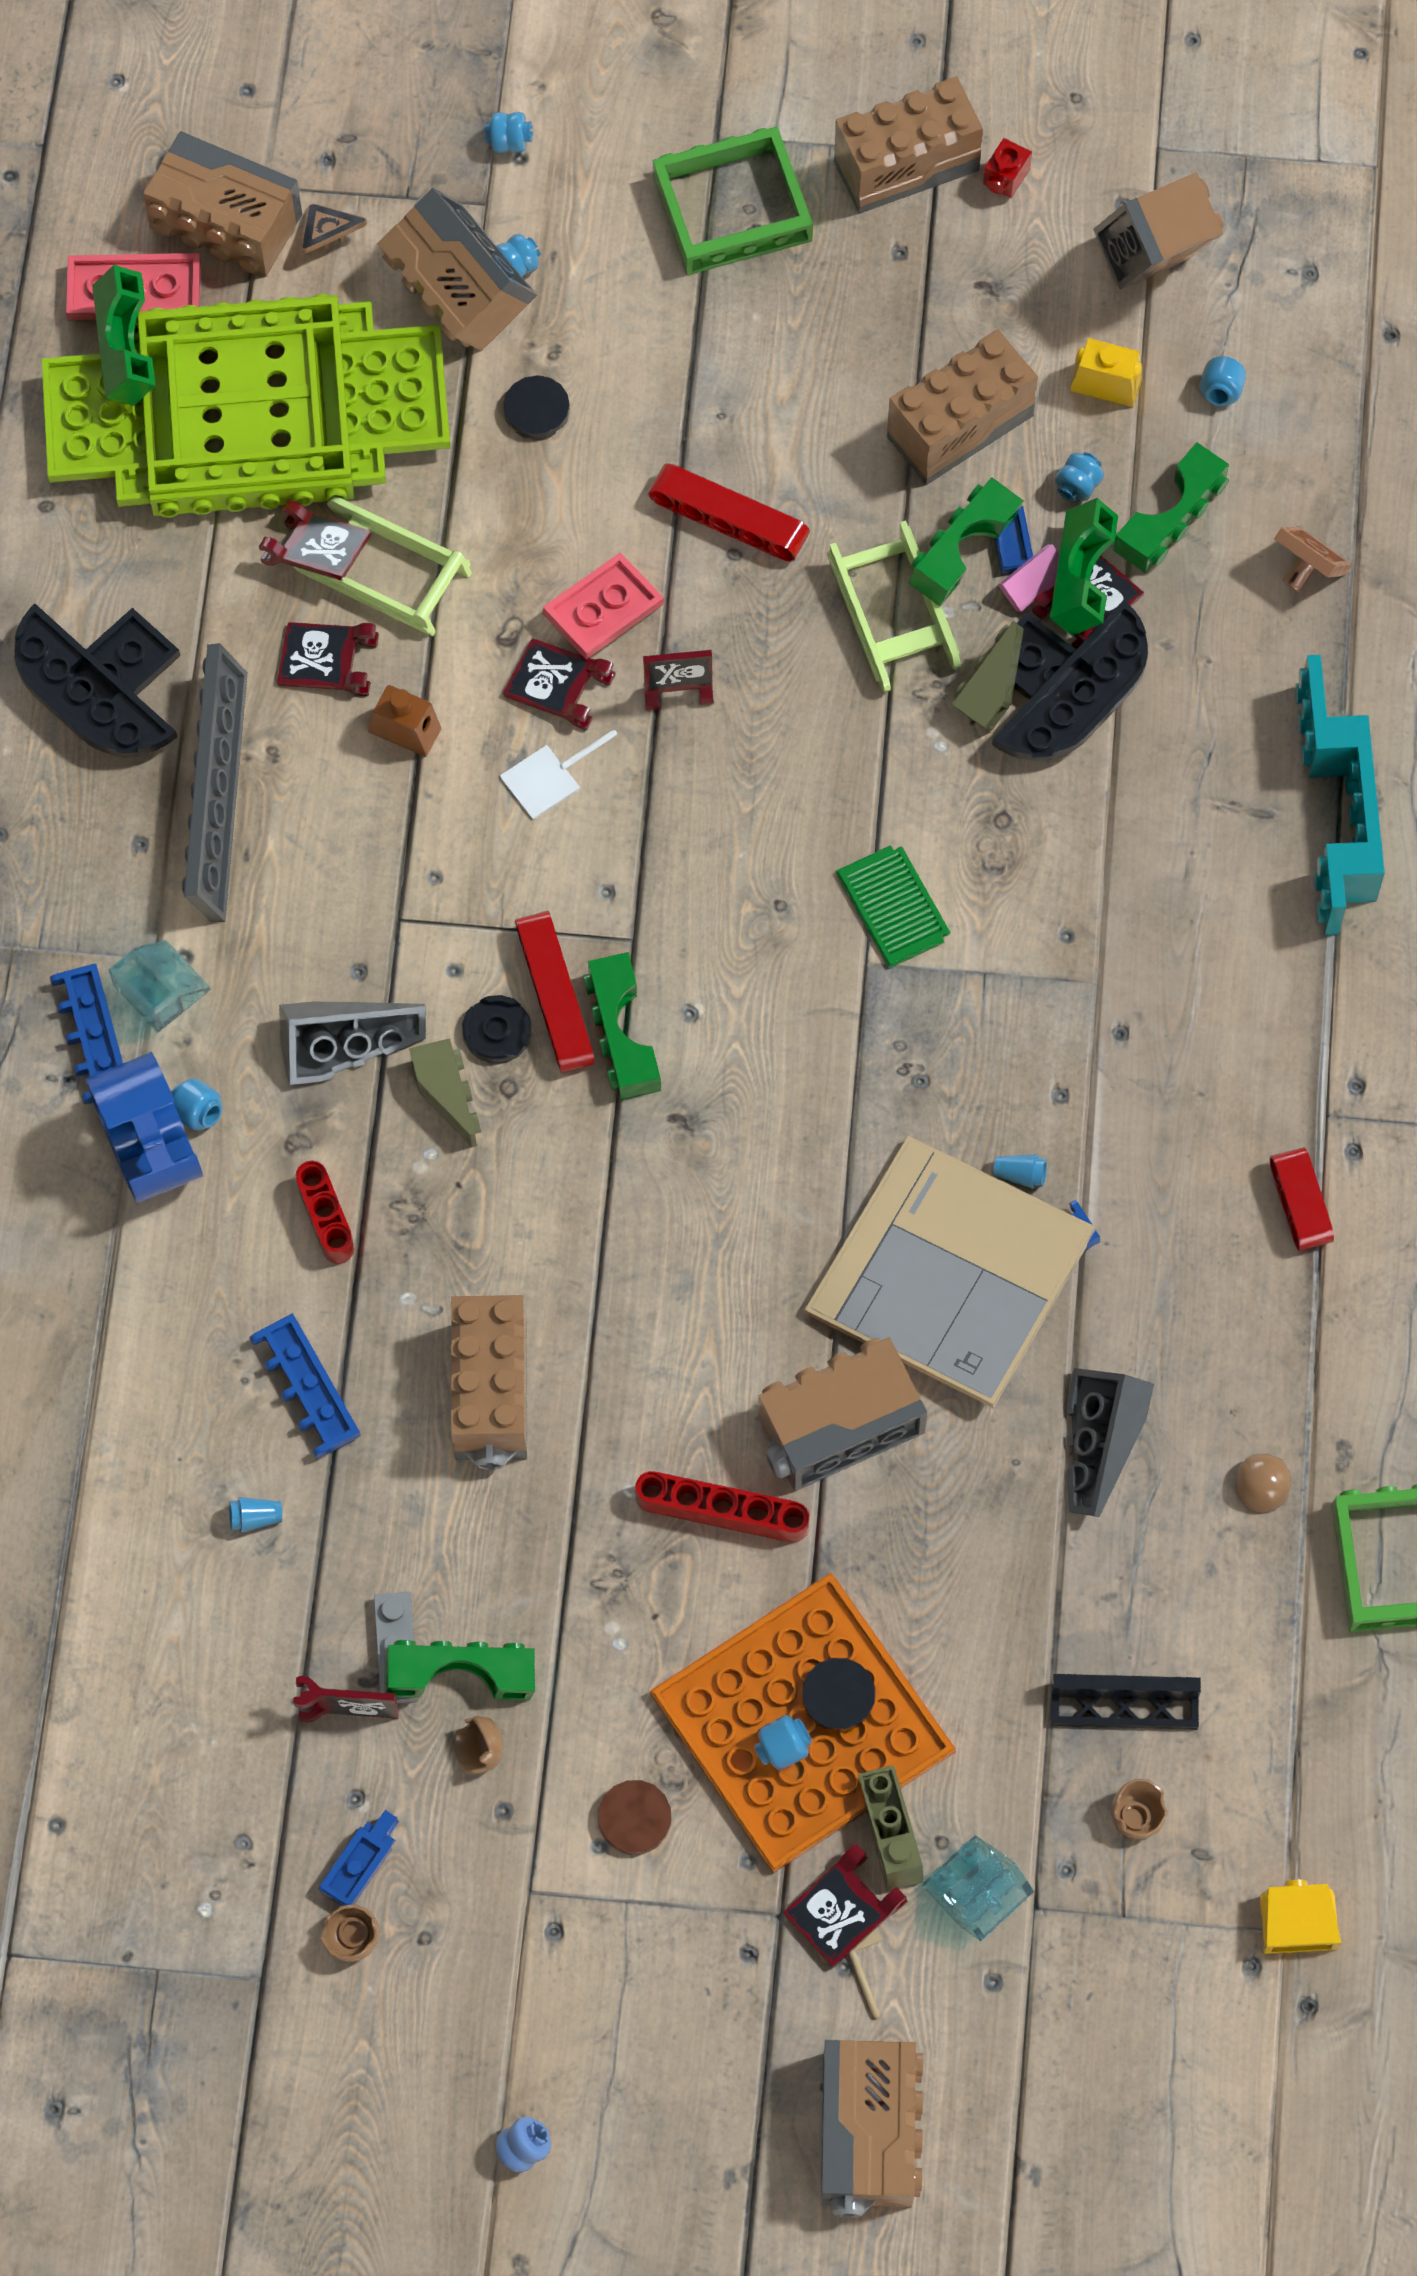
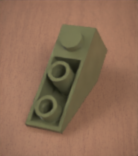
[953,621,1024,732]
[409,1038,481,1147]
[858,1765,923,1891]

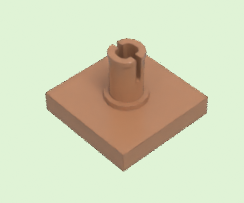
[1274,526,1353,592]

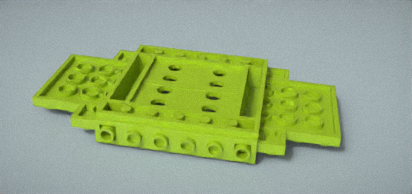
[41,294,451,518]

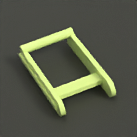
[293,496,472,637]
[827,520,961,693]

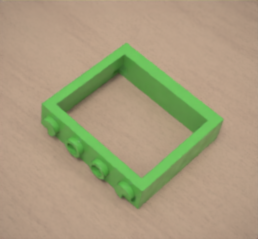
[652,126,813,275]
[1331,1484,1417,1632]

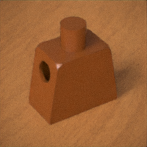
[368,685,441,757]

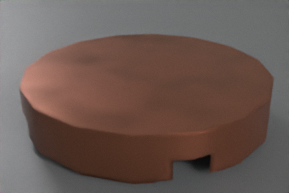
[598,1780,671,1855]

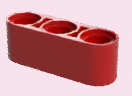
[1269,1147,1334,1251]
[295,1160,355,1264]

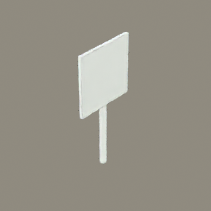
[499,730,617,820]

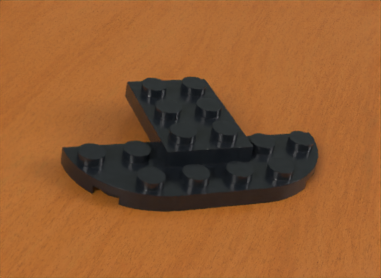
[988,600,1148,760]
[14,603,181,756]

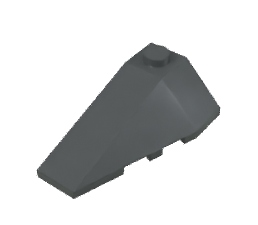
[279,1001,426,1085]
[1066,1368,1154,1517]

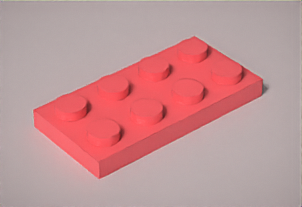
[66,253,201,320]

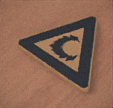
[301,204,367,253]

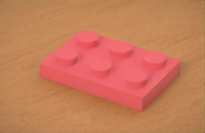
[542,552,664,660]

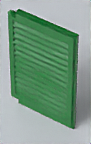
[835,845,951,969]

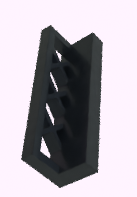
[1051,1674,1201,1730]

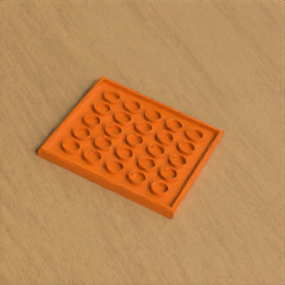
[650,1572,956,1874]

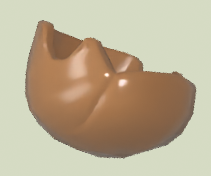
[1236,1454,1291,1513]
[455,1716,504,1775]
[1111,1779,1168,1839]
[321,1904,379,1962]

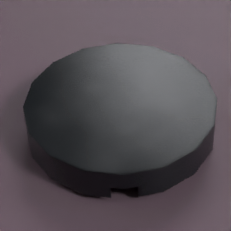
[503,375,570,440]
[462,995,532,1064]
[802,1658,875,1732]

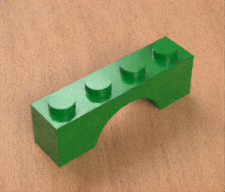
[92,265,156,406]
[1113,442,1229,574]
[908,477,1024,607]
[1050,498,1118,636]
[583,952,661,1100]
[384,1640,535,1700]

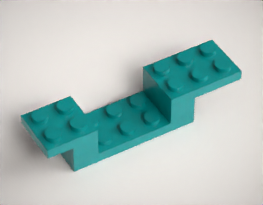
[1295,655,1385,935]

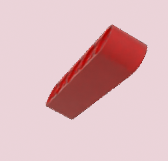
[648,463,810,562]
[515,910,595,1073]
[635,1471,810,1543]

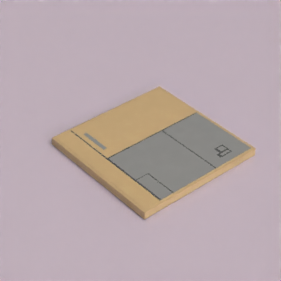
[805,1136,1095,1408]

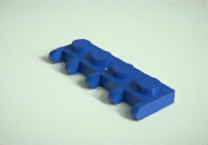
[50,963,123,1104]
[249,1313,361,1458]

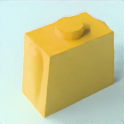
[1069,338,1142,407]
[1260,1880,1341,1954]

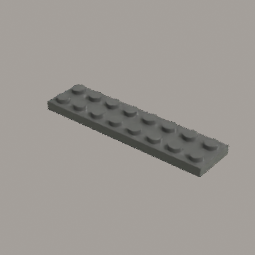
[182,643,248,922]

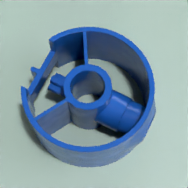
[85,1052,203,1204]

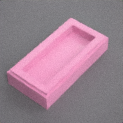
[998,544,1059,612]

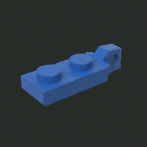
[318,1810,399,1906]

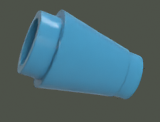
[994,1154,1047,1189]
[229,1497,282,1533]

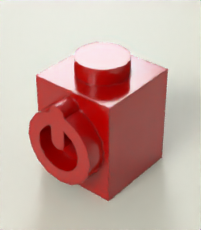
[983,138,1032,199]

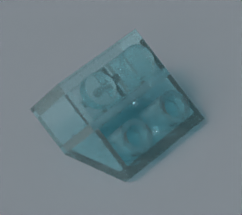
[108,939,211,1033]
[922,1835,1035,1942]

